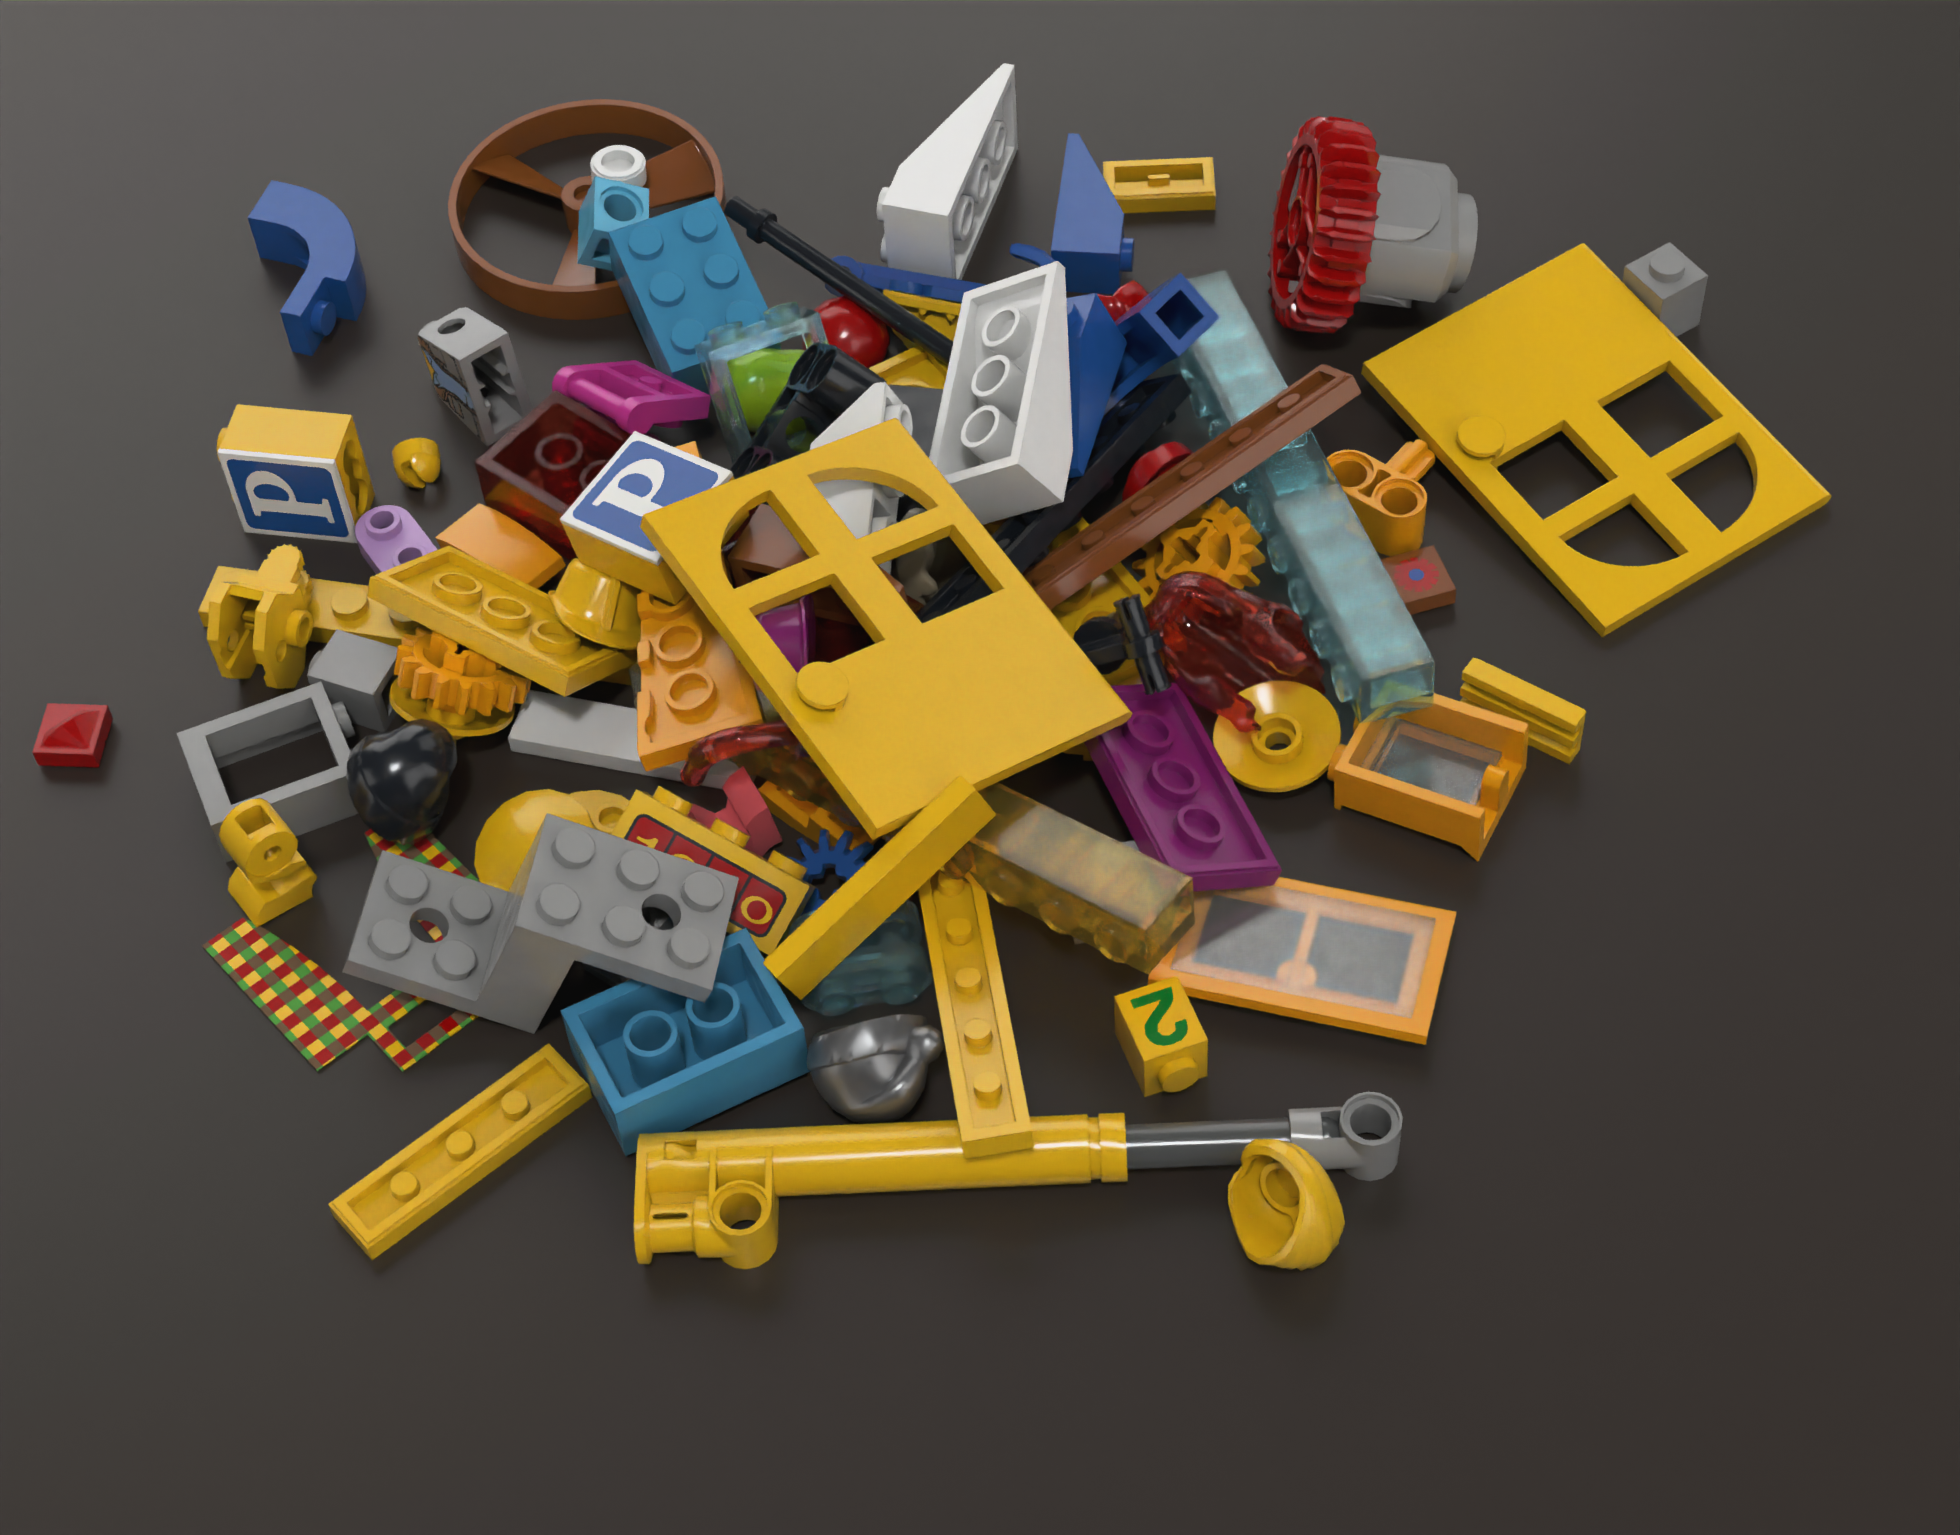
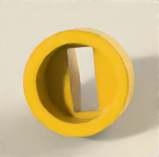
[392,438,441,489]

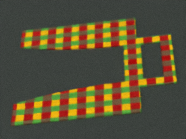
[202,829,480,1072]

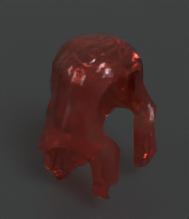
[1144,570,1326,734]

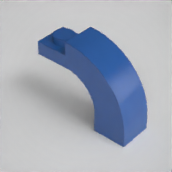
[247,180,366,356]
[1103,272,1220,416]

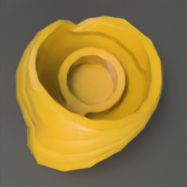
[1228,1139,1345,1271]

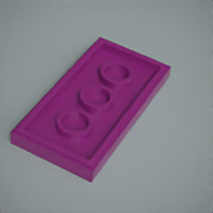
[1084,683,1282,894]

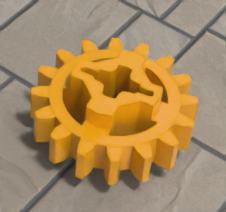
[1132,497,1265,629]
[394,627,531,716]

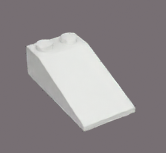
[876,63,1018,280]
[929,261,1073,525]

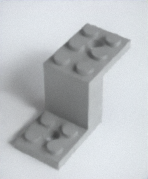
[342,813,739,1034]

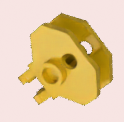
[207,544,314,689]

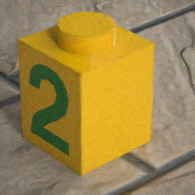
[1114,975,1208,1097]

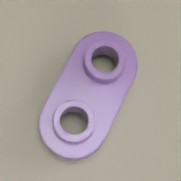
[355,505,438,574]

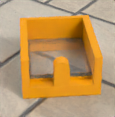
[1327,677,1529,862]

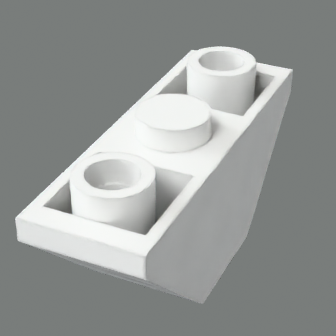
[810,382,913,574]

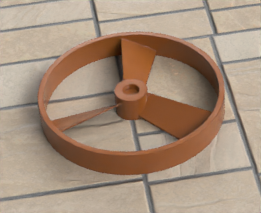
[448,99,727,320]

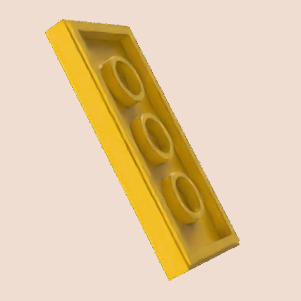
[367,545,637,697]

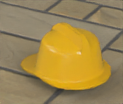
[548,558,641,650]

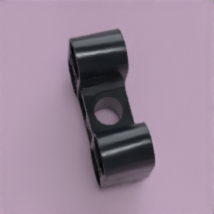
[730,342,886,510]

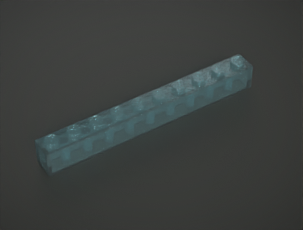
[1172,270,1435,724]

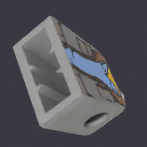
[417,307,535,447]

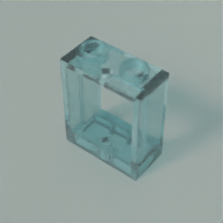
[694,302,829,463]

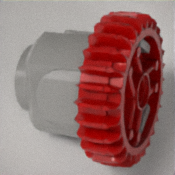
[1267,116,1478,334]

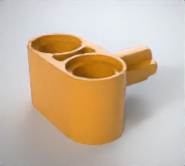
[1320,439,1436,557]

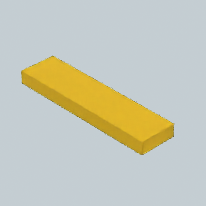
[763,775,997,1000]
[328,1043,592,1261]

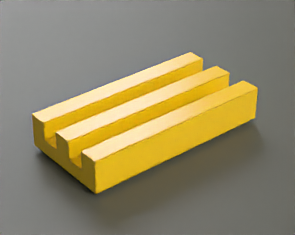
[1103,157,1216,213]
[1460,657,1587,765]

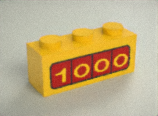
[611,786,816,955]

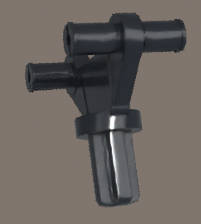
[1073,594,1172,695]

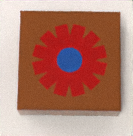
[1375,545,1457,618]

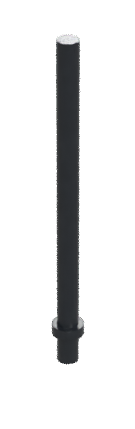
[724,196,953,366]

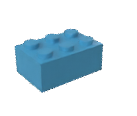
[608,196,781,395]
[560,928,811,1156]

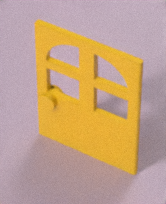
[1361,243,1831,637]
[640,418,1132,840]

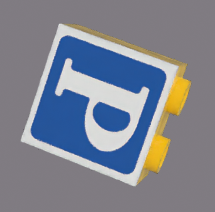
[217,404,375,543]
[560,431,749,605]

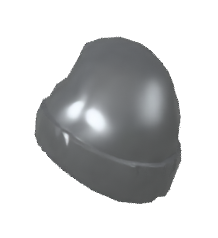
[807,1014,944,1124]

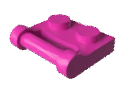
[552,360,711,435]

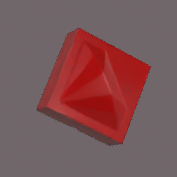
[32,703,113,768]

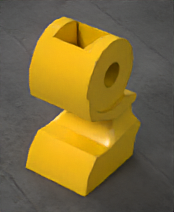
[219,798,317,928]

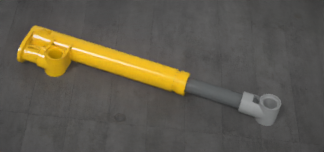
[634,1091,1403,1270]

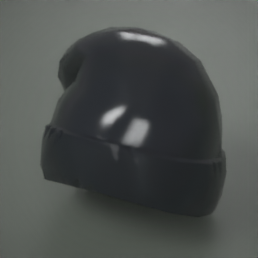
[347,719,457,845]

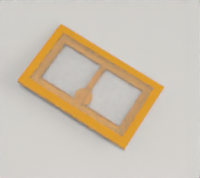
[1148,877,1457,1045]

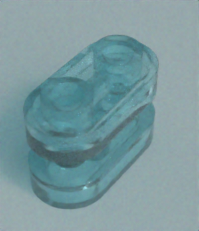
[788,900,932,1016]

